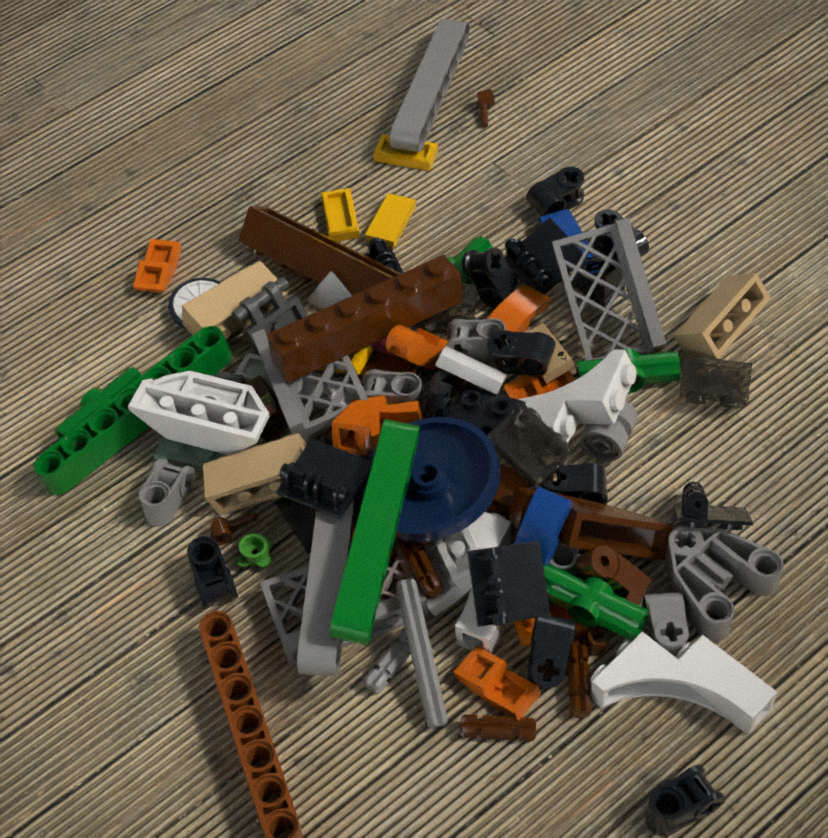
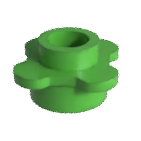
[236,533,274,569]

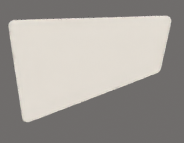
[307,271,352,309]

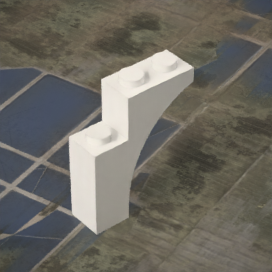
[499,350,637,450]
[455,512,511,653]
[590,631,777,735]

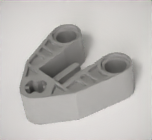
[666,526,784,642]

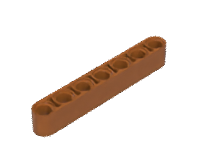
[199,611,303,838]

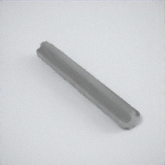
[396,579,448,728]

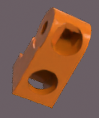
[386,325,448,371]
[331,400,380,456]

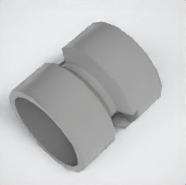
[580,401,638,462]

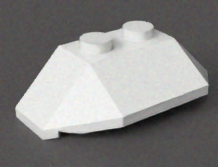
[128,371,270,455]

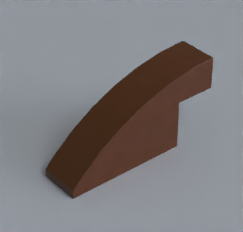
[507,486,674,560]

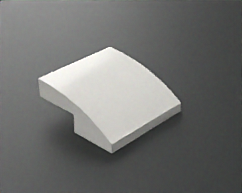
[435,346,507,394]
[406,526,480,616]

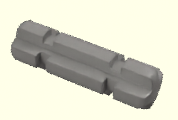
[364,628,410,694]

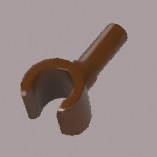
[477,89,495,128]
[211,512,257,545]
[572,626,608,656]

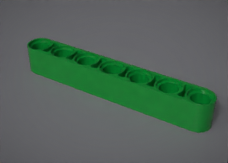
[34,326,232,495]
[329,419,420,645]

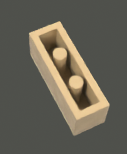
[182,260,283,339]
[673,272,771,361]
[203,433,307,515]

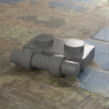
[231,277,308,355]

